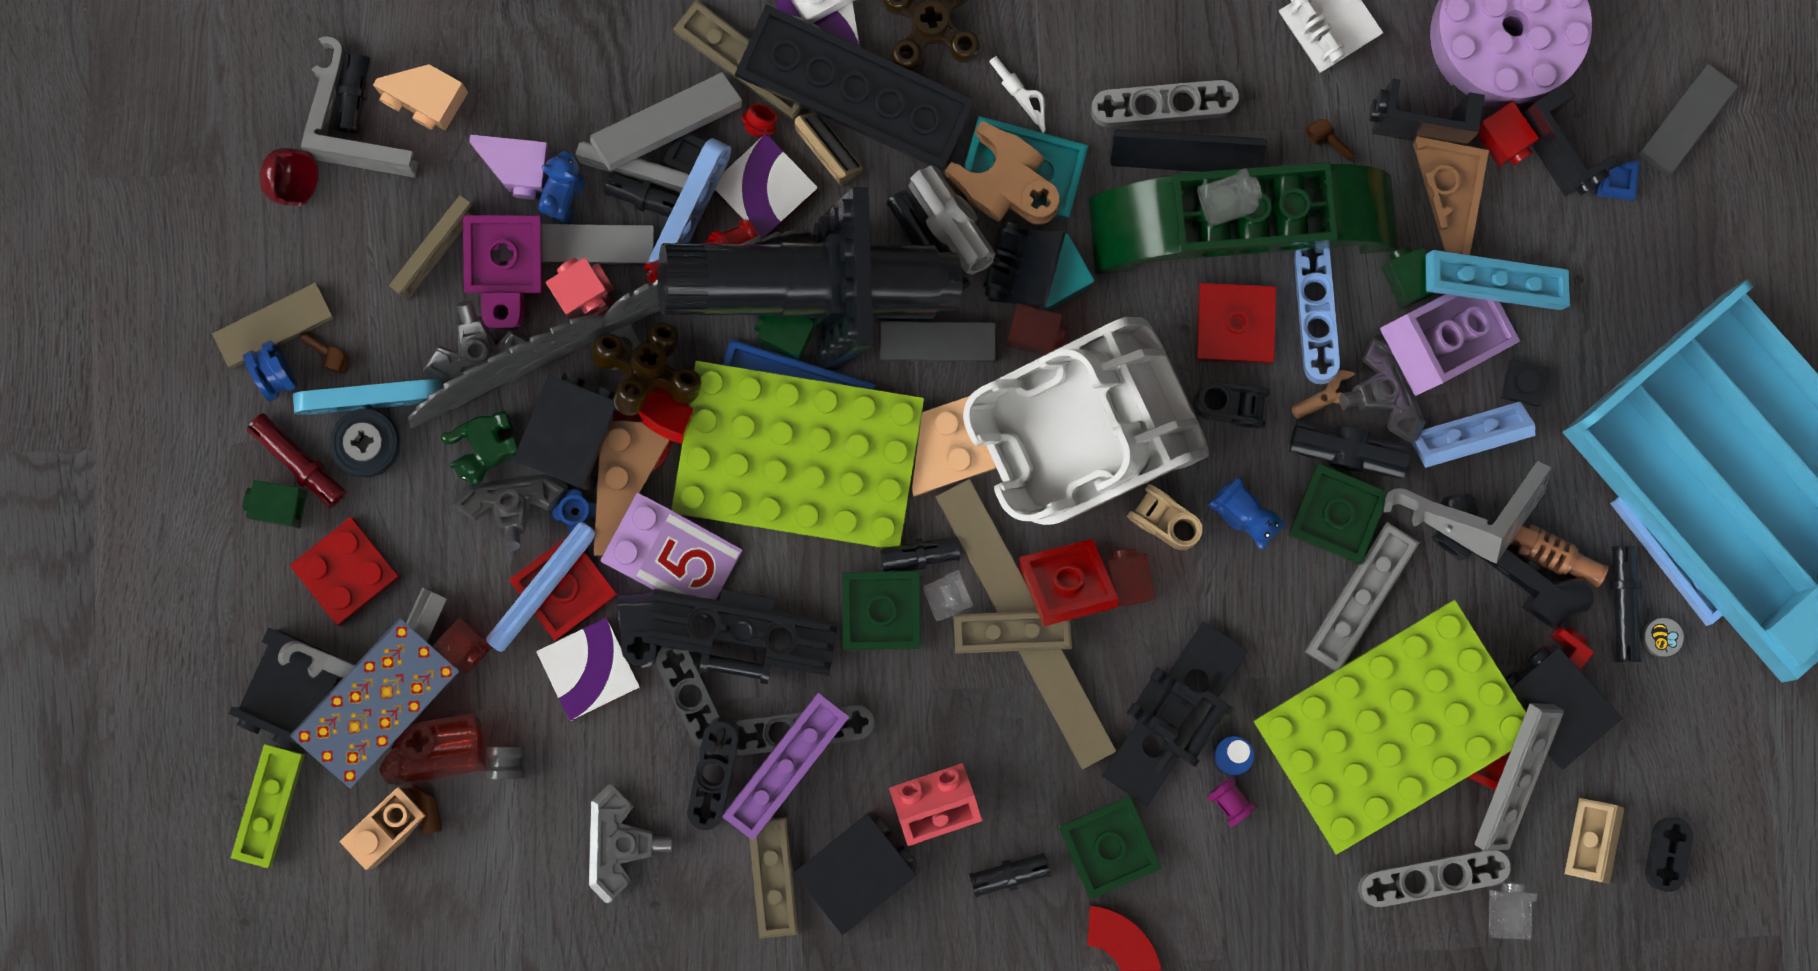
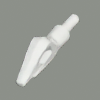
[989,56,1046,133]

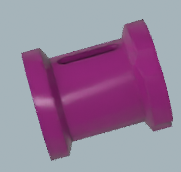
[1206,775,1258,828]

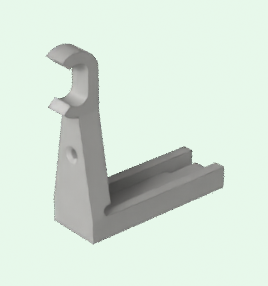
[301,36,418,178]
[1384,461,1551,564]
[278,587,447,678]

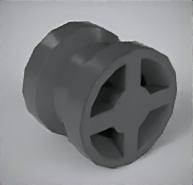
[485,747,525,779]

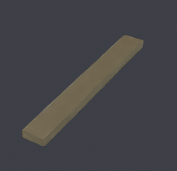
[935,479,1116,770]

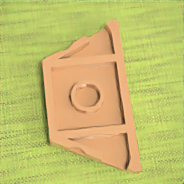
[912,396,997,497]

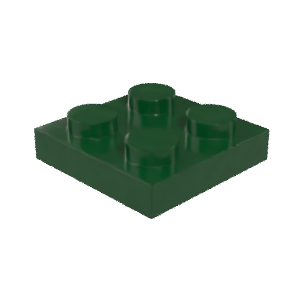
[1288,463,1388,565]
[842,571,921,651]
[1058,796,1162,900]

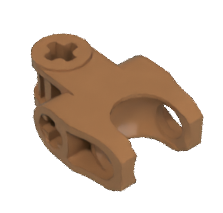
[945,121,1059,225]

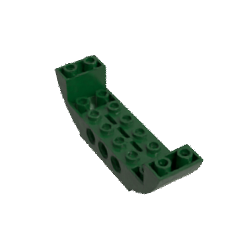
[1089,162,1398,274]

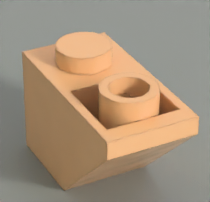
[373,64,468,131]
[339,787,426,870]

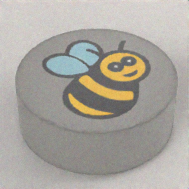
[1641,618,1684,657]

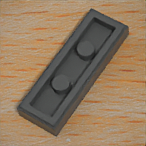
[1638,63,1738,177]
[880,321,995,362]

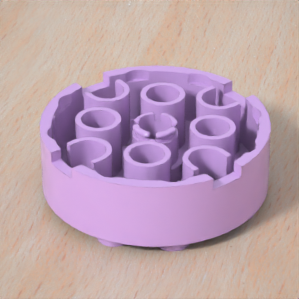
[1430,0,1592,109]

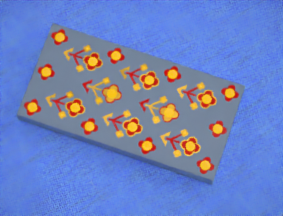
[290,618,459,789]

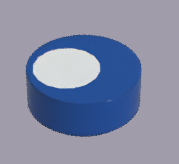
[1214,736,1254,775]

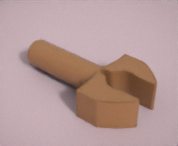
[1292,370,1356,419]

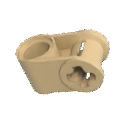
[1127,484,1202,550]

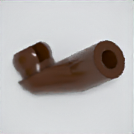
[401,785,442,835]

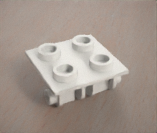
[1278,0,1383,73]

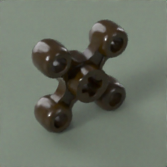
[883,0,980,71]
[591,323,702,416]

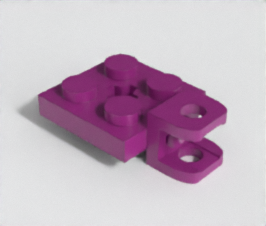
[463,215,543,328]

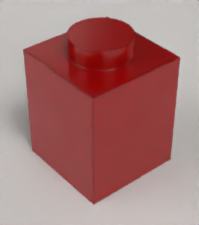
[1477,101,1539,167]

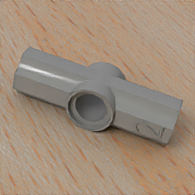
[908,165,996,275]

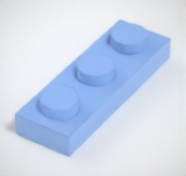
[1412,402,1536,468]

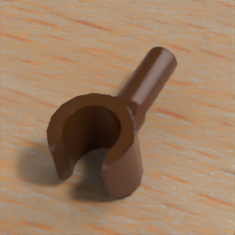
[1305,119,1355,161]
[300,333,349,374]

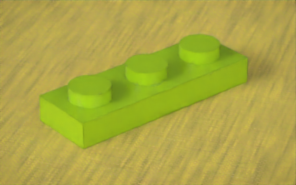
[231,744,305,869]

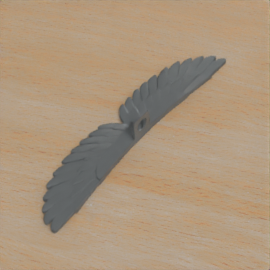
[408,229,813,429]

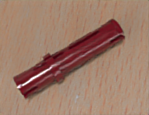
[247,413,347,509]

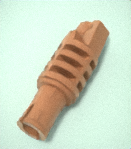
[1510,524,1609,588]

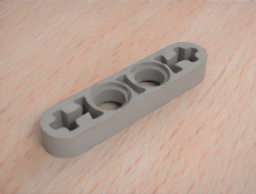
[1090,80,1239,127]
[1358,850,1511,907]

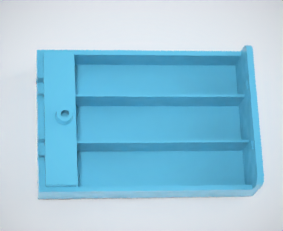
[1562,279,1818,683]

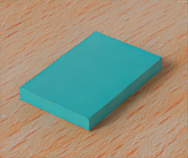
[959,116,1088,220]

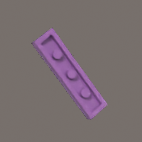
[722,691,850,840]

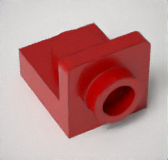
[1549,628,1594,670]

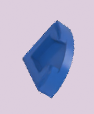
[1594,161,1640,201]

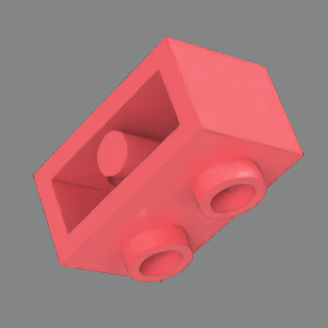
[545,257,614,319]
[889,763,982,846]

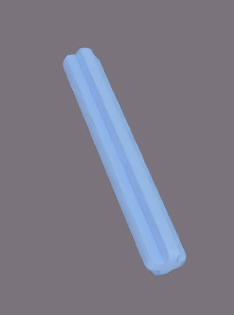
[486,522,595,652]

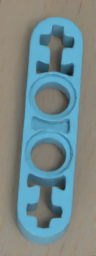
[293,379,443,415]

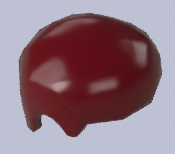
[259,148,318,206]

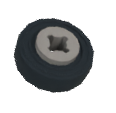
[330,409,400,478]

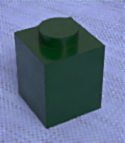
[1382,246,1436,309]
[754,315,816,361]
[243,480,308,529]

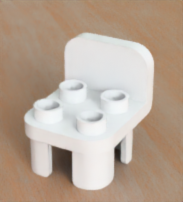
[963,317,1209,525]

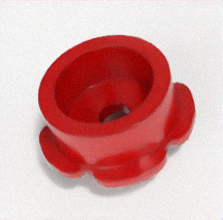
[741,103,778,138]

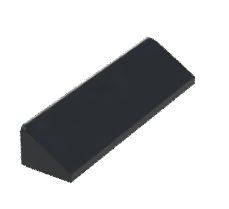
[1110,129,1267,172]

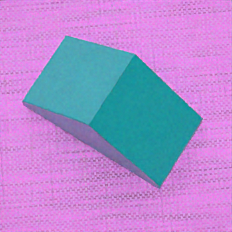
[1038,234,1095,314]

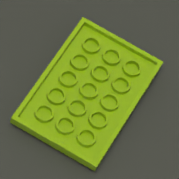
[672,361,924,547]
[1253,599,1526,855]

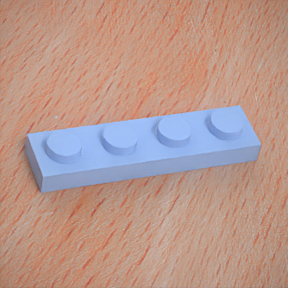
[1610,497,1723,626]

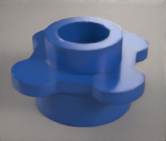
[552,489,596,533]

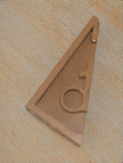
[1413,136,1489,255]
[594,421,670,556]

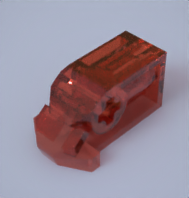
[379,713,487,786]

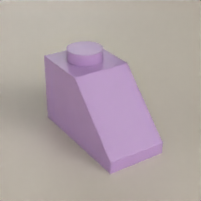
[469,135,552,200]

